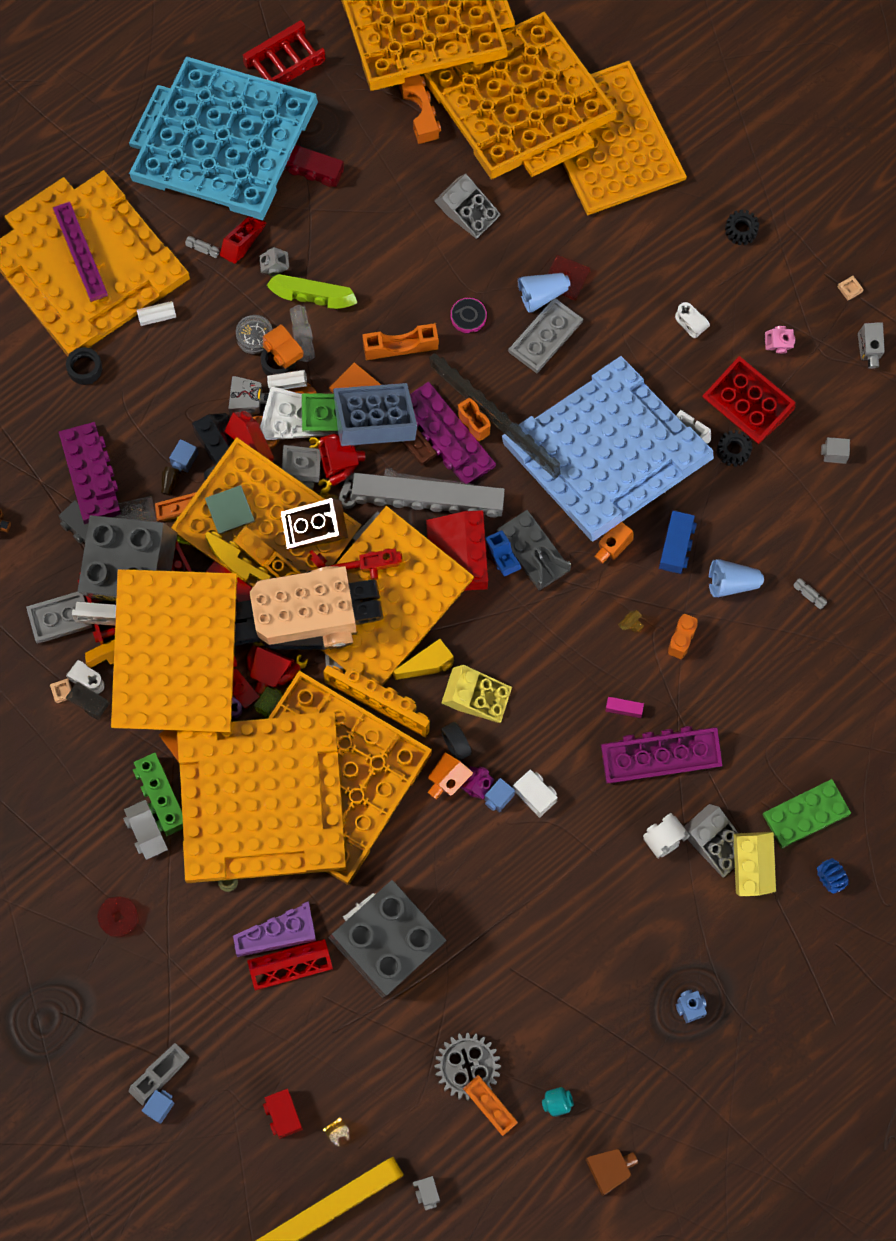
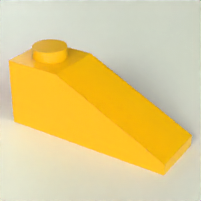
[393,639,454,680]

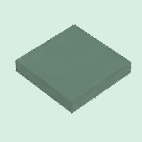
[205,485,255,534]

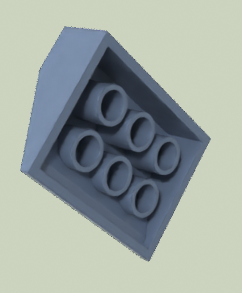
[333,383,417,446]

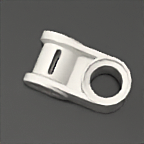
[675,302,710,338]
[66,660,105,694]

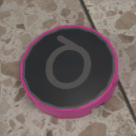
[451,298,487,333]

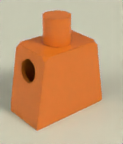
[594,522,634,564]
[427,752,473,800]

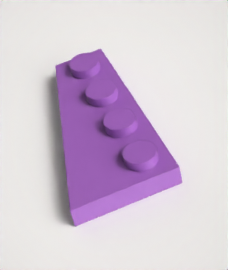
[233,901,316,957]

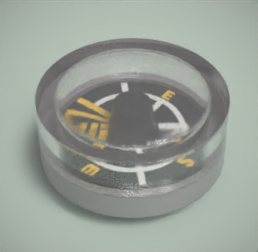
[236,315,272,354]

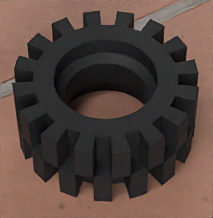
[725,210,759,245]
[717,430,752,467]

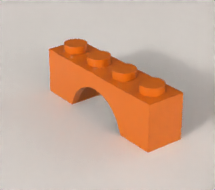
[398,74,441,144]
[362,323,439,360]

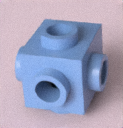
[676,990,707,1023]

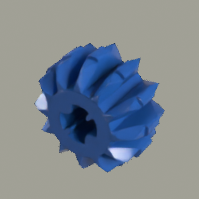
[817,858,849,894]

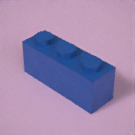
[659,511,697,574]

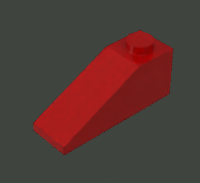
[220,216,266,264]
[225,411,274,462]

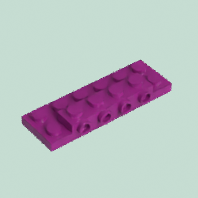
[410,382,496,485]
[59,422,121,525]
[601,726,722,783]

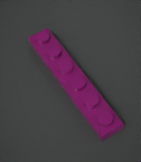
[53,201,108,302]

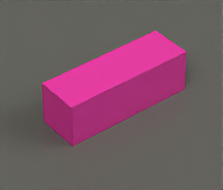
[605,697,644,718]

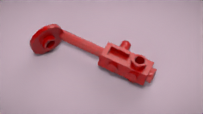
[309,548,403,580]

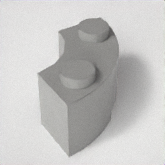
[123,800,168,860]

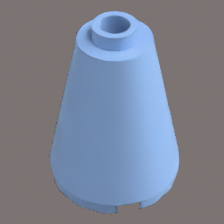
[518,273,570,312]
[709,559,764,597]

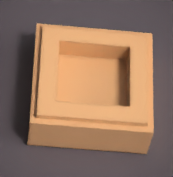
[837,276,864,301]
[50,678,75,704]

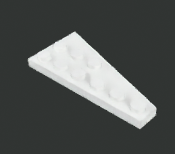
[260,386,339,440]

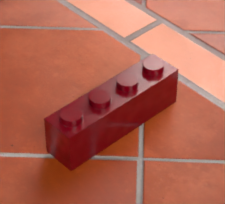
[284,145,344,187]

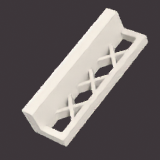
[72,602,116,626]

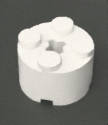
[643,813,690,859]

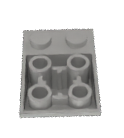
[435,174,501,239]
[684,804,739,877]

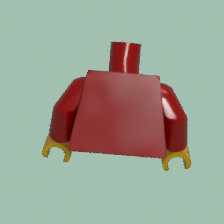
[309,434,365,493]
[246,642,308,695]

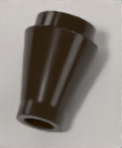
[161,467,180,496]

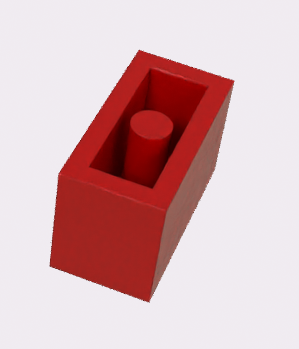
[263,1089,303,1139]

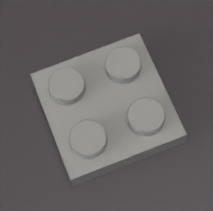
[282,445,321,482]

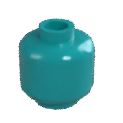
[542,1087,574,1117]

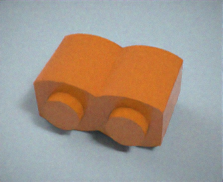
[262,324,303,369]
[458,398,491,442]
[668,614,697,659]

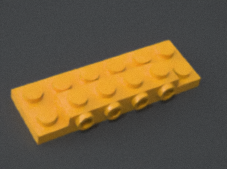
[323,665,430,738]

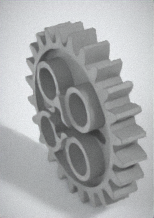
[435,1033,501,1101]

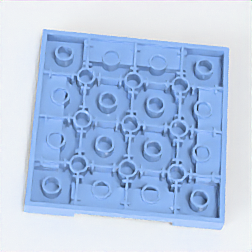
[502,356,714,542]

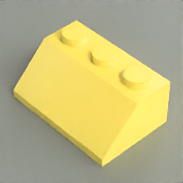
[733,832,776,896]

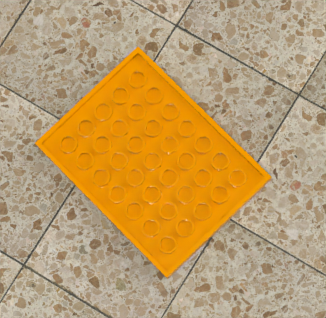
[562,61,687,216]
[171,437,361,588]
[321,506,474,686]
[111,569,237,732]

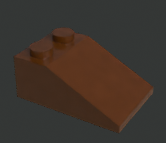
[281,498,348,549]

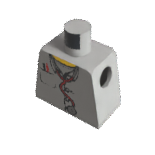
[858,322,884,369]
[229,376,269,416]

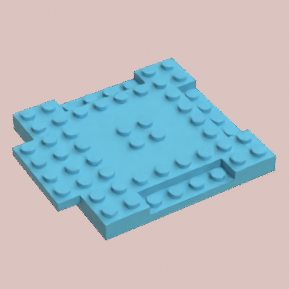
[129,57,318,220]

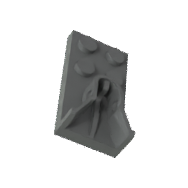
[496,510,571,591]

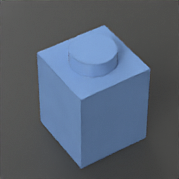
[169,439,198,473]
[484,778,515,812]
[142,1090,175,1124]

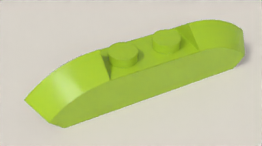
[267,274,358,309]

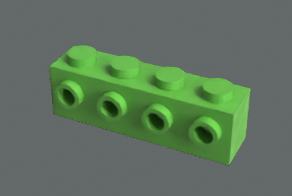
[132,753,183,836]

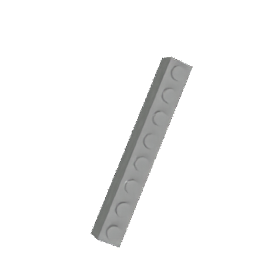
[352,473,505,518]

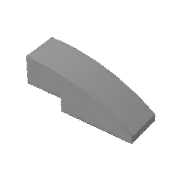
[129,1043,189,1106]

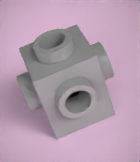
[260,247,289,277]

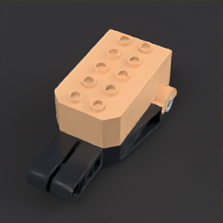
[234,566,384,650]

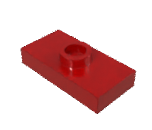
[232,668,260,710]

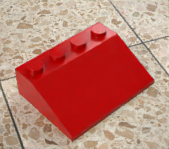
[702,356,796,444]
[426,510,488,591]

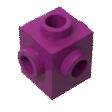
[460,766,494,799]

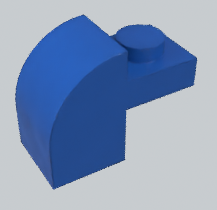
[485,530,521,577]

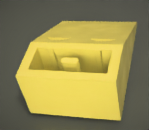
[442,665,512,723]

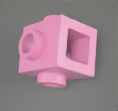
[765,326,795,354]

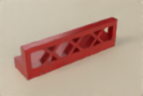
[247,939,333,990]

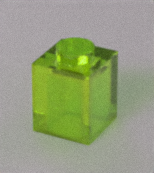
[254,687,283,718]

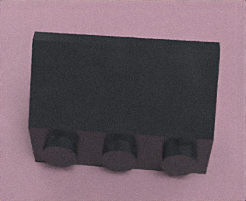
[192,413,234,465]

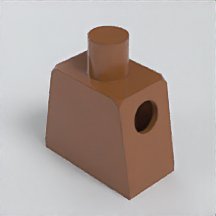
[586,1149,638,1196]

